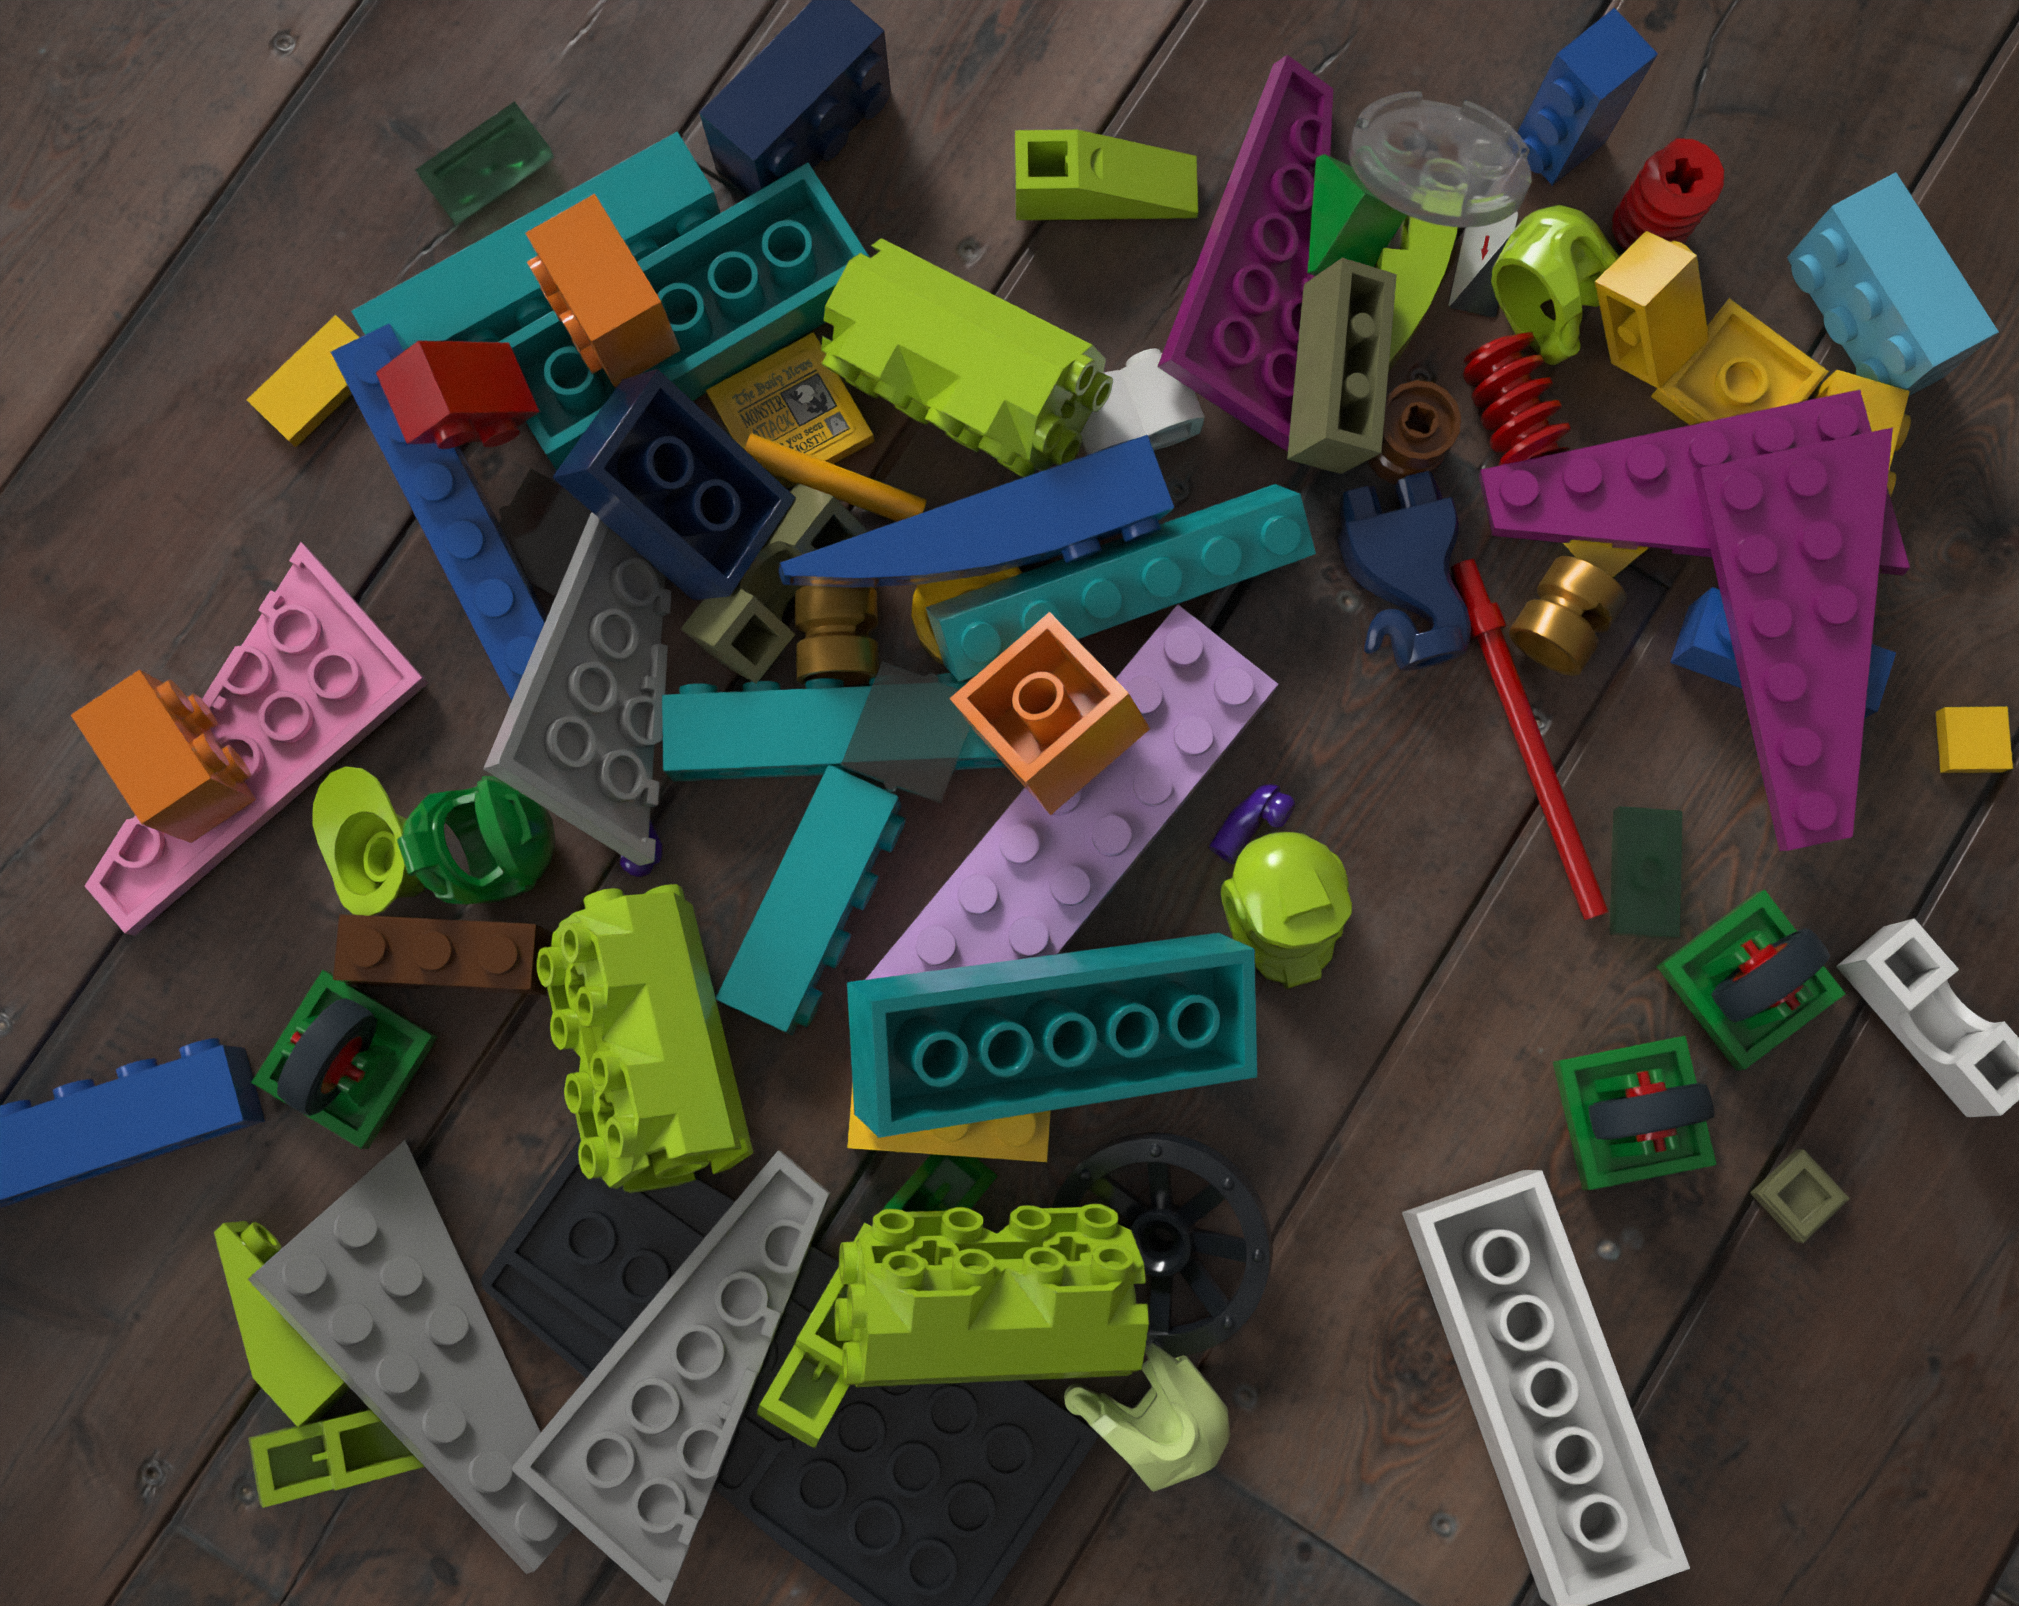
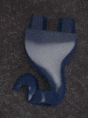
[1337,471,1471,670]

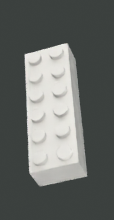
[1402,1170,1690,1606]

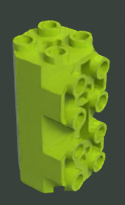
[821,238,1113,478]
[537,884,753,1193]
[835,1204,1149,1387]

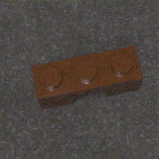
[333,914,552,995]

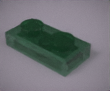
[415,101,554,226]

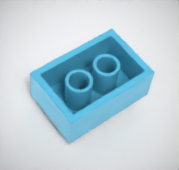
[1787,172,1999,396]

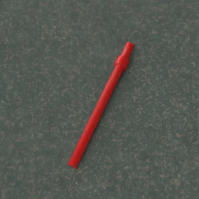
[1451,559,1609,920]

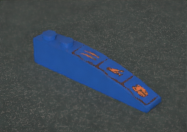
[779,435,1174,588]

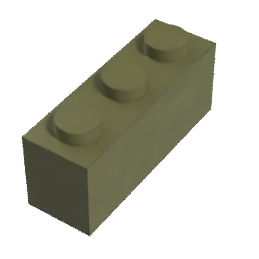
[1287,258,1397,474]

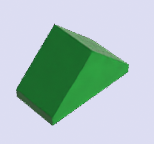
[1308,154,1408,276]
[882,1154,998,1212]

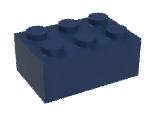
[699,0,891,197]
[552,369,796,600]

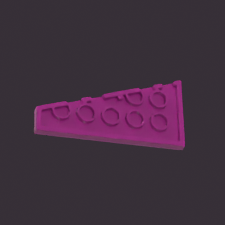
[1157,55,1333,452]
[1479,389,1910,576]
[1693,427,1893,851]

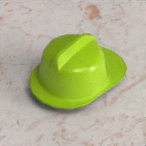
[312,767,424,916]

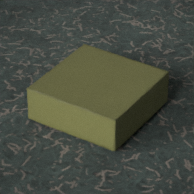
[1750,1149,1850,1243]

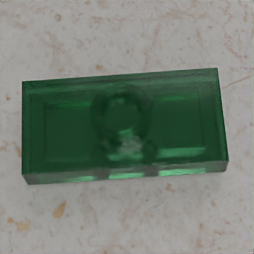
[1610,806,1683,939]

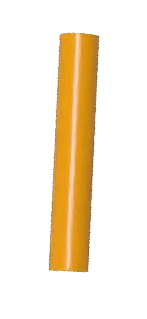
[744,433,927,522]

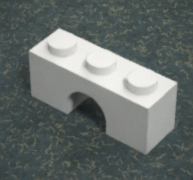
[1836,919,2019,1117]

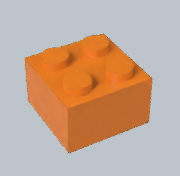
[525,194,681,388]
[949,612,1151,815]
[71,670,256,843]

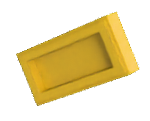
[247,315,360,448]

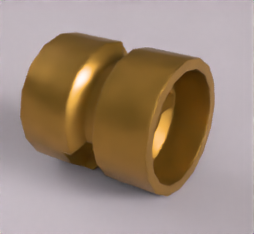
[1509,556,1627,676]
[795,586,879,687]

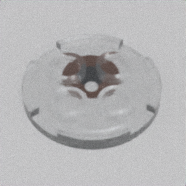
[1349,91,1532,228]

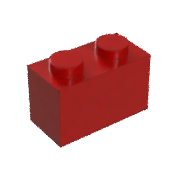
[376,340,539,449]

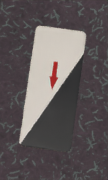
[1449,201,1518,318]

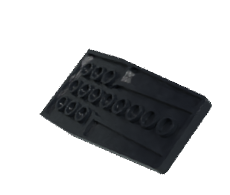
[481,1138,1099,1606]

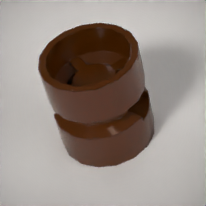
[1368,380,1462,485]

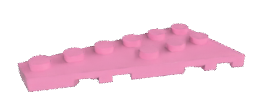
[85,542,428,936]

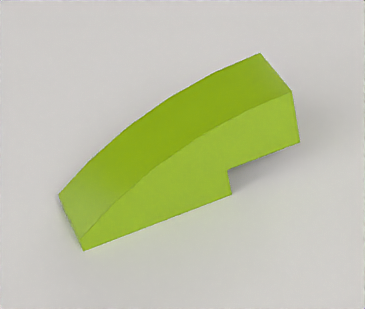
[1375,192,1462,372]
[757,1223,872,1449]
[248,1408,425,1508]

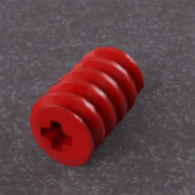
[1612,138,1724,251]
[1462,332,1572,466]

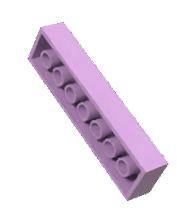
[865,605,1278,980]

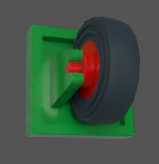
[1656,889,1846,1071]
[251,970,438,1149]
[1553,1036,1717,1190]

